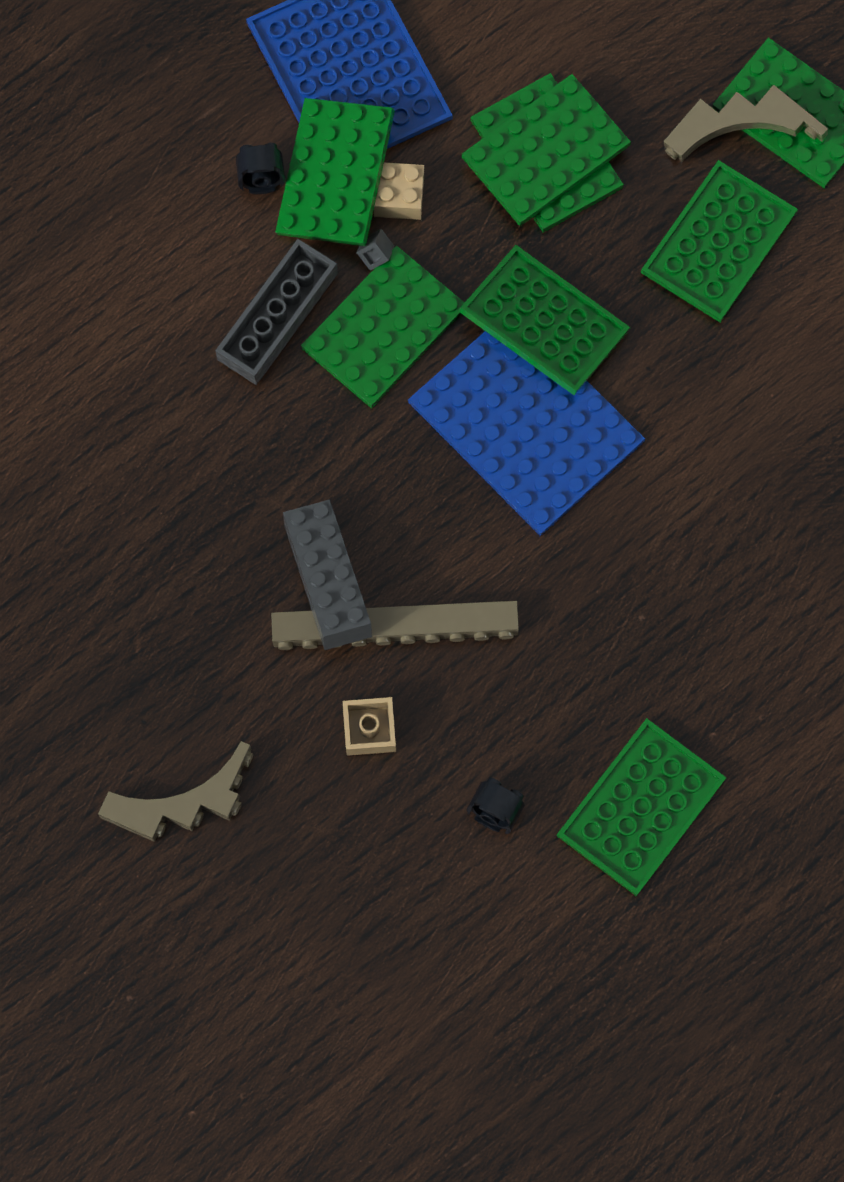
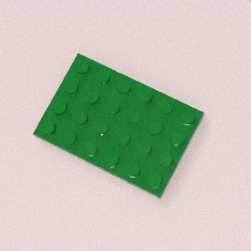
[712,37,844,189]
[470,73,624,233]
[462,74,631,226]
[275,98,395,246]
[641,160,798,323]
[459,245,630,396]
[301,246,465,409]
[557,718,726,897]

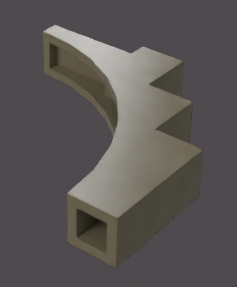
[98,741,253,842]

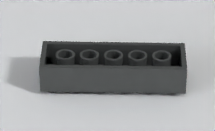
[215,239,338,385]
[283,500,372,650]

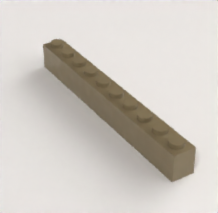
[271,601,519,650]

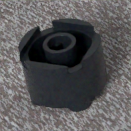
[236,143,285,194]
[466,778,525,834]

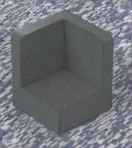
[356,229,394,271]

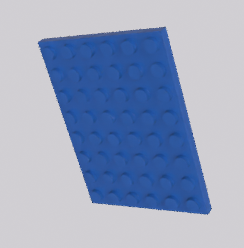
[246,0,453,149]
[408,331,645,536]

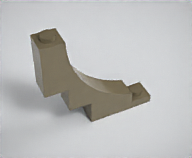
[664,85,828,162]

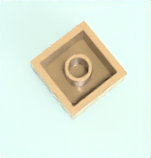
[374,163,424,220]
[343,697,396,756]

